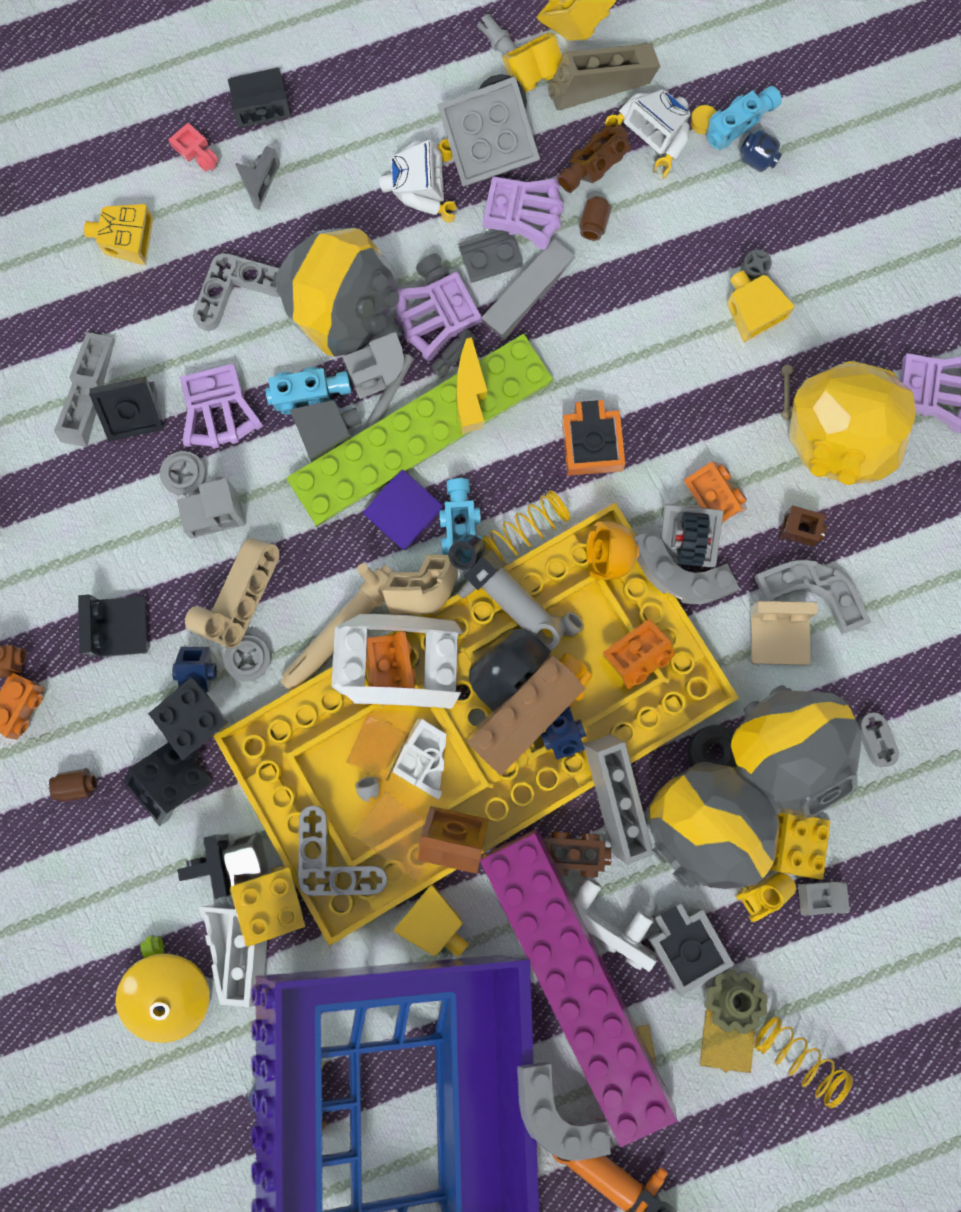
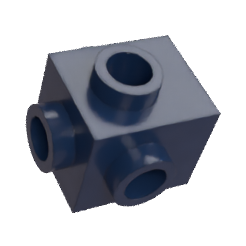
[172,647,217,692]
[541,706,586,760]

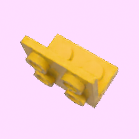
[770,812,830,880]
[230,865,305,947]

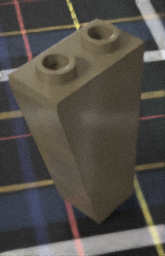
[549,43,661,110]

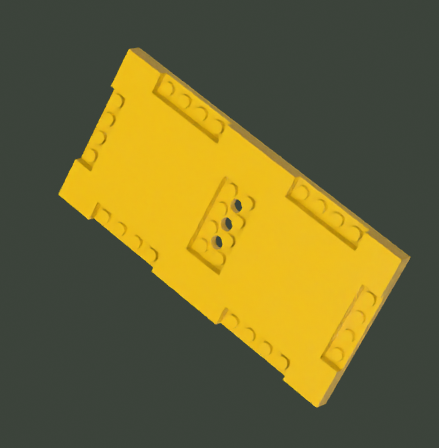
[213,502,739,946]

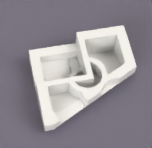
[387,719,447,800]

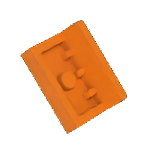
[366,631,416,689]

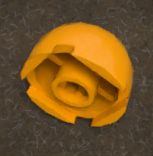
[586,522,639,580]

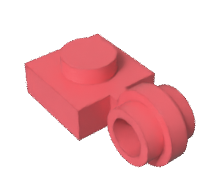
[168,123,219,172]

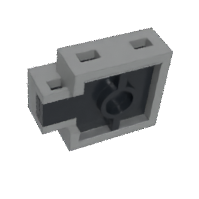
[647,902,734,996]

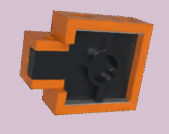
[562,400,625,476]

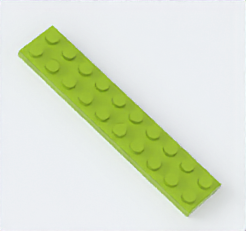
[286,334,553,527]

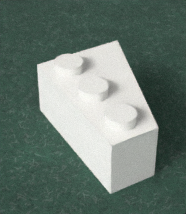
[199,905,267,1007]

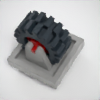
[660,504,723,568]

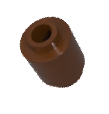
[579,196,612,241]
[49,768,97,802]

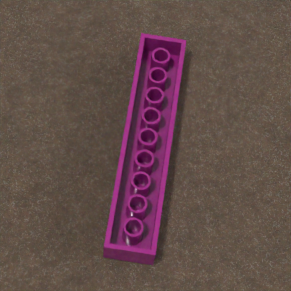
[480,828,677,1148]

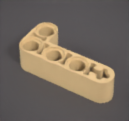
[185,538,279,648]

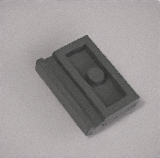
[458,230,522,283]

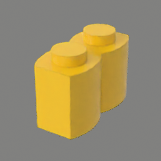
[502,33,563,92]

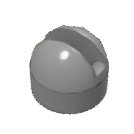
[561,611,584,637]
[355,776,380,802]

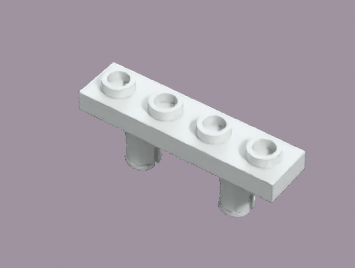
[572,877,656,972]

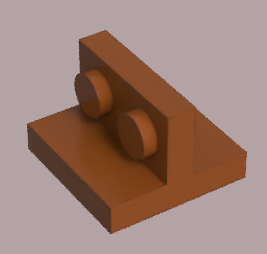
[418,806,489,874]

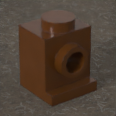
[778,505,827,547]

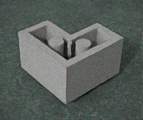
[177,477,246,539]

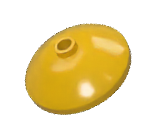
[116,954,210,1043]

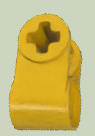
[735,872,796,922]

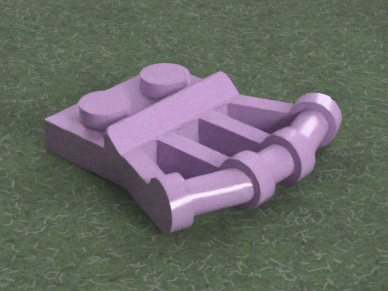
[483,176,564,249]
[395,272,482,361]
[900,353,961,433]
[180,363,263,449]

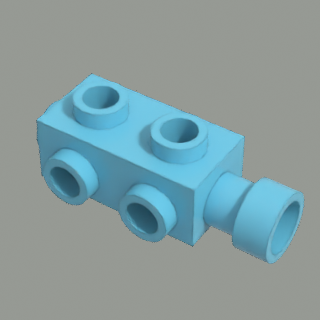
[706,86,782,151]
[265,367,352,415]
[440,478,482,558]

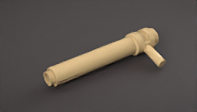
[280,563,393,691]

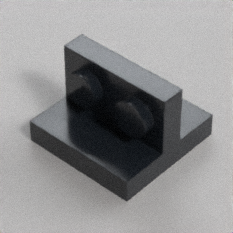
[89,376,164,442]
[177,834,237,899]

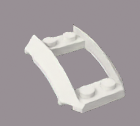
[332,614,463,709]

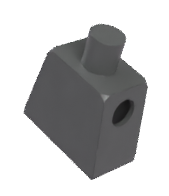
[290,400,362,462]

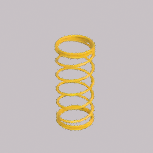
[482,490,571,567]
[754,1016,853,1109]

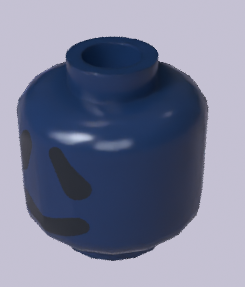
[739,130,782,172]

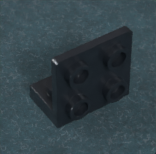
[228,67,291,128]
[78,594,148,658]
[148,678,228,761]
[123,742,212,827]

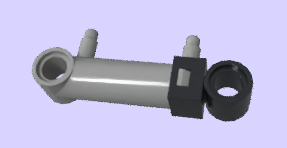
[448,534,565,650]

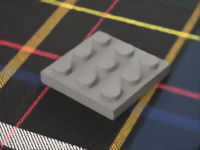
[437,77,540,188]

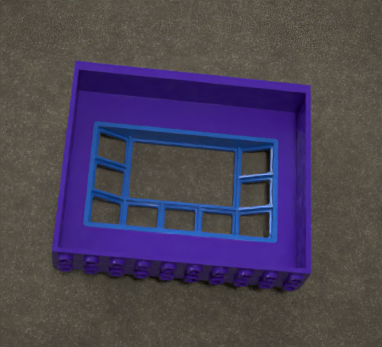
[251,955,539,1212]

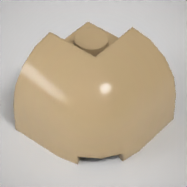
[382,555,458,615]

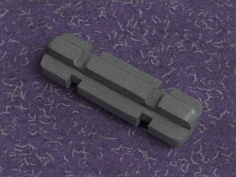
[432,329,476,377]

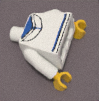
[605,90,690,178]
[379,139,457,223]

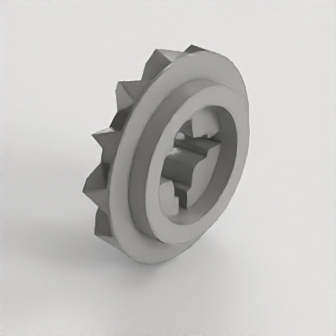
[160,451,206,496]
[224,635,271,682]

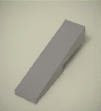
[481,239,576,340]
[54,332,115,447]

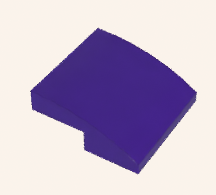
[363,470,445,550]

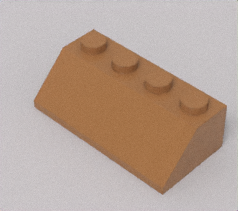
[465,655,586,776]

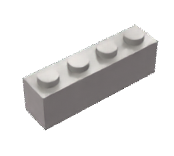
[584,734,653,865]

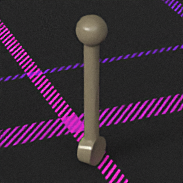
[781,365,793,420]

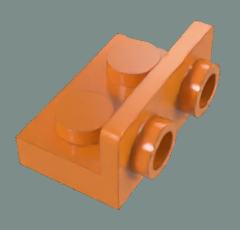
[684,461,747,523]
[602,618,675,689]
[0,672,45,740]

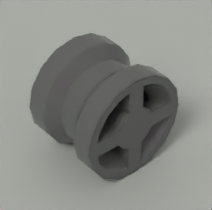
[740,249,772,281]
[416,253,450,286]

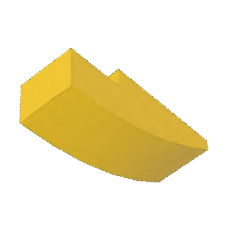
[456,337,488,434]

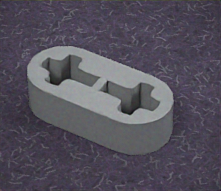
[857,712,899,767]

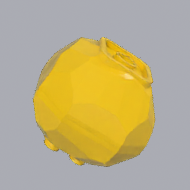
[789,361,916,485]

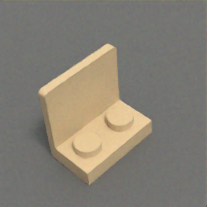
[751,601,817,665]

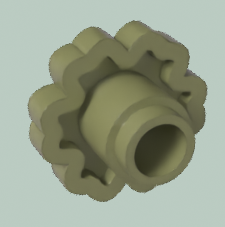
[704,970,768,1034]

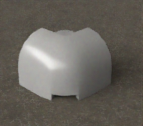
[343,332,404,399]

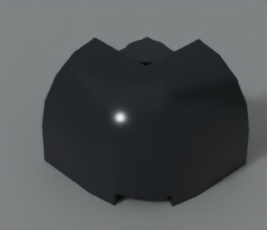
[469,629,552,712]

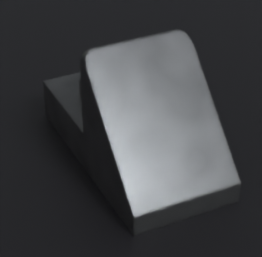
[235,146,280,210]

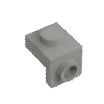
[798,882,850,916]

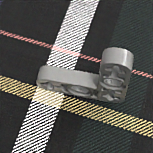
[193,253,280,331]
[298,806,388,896]

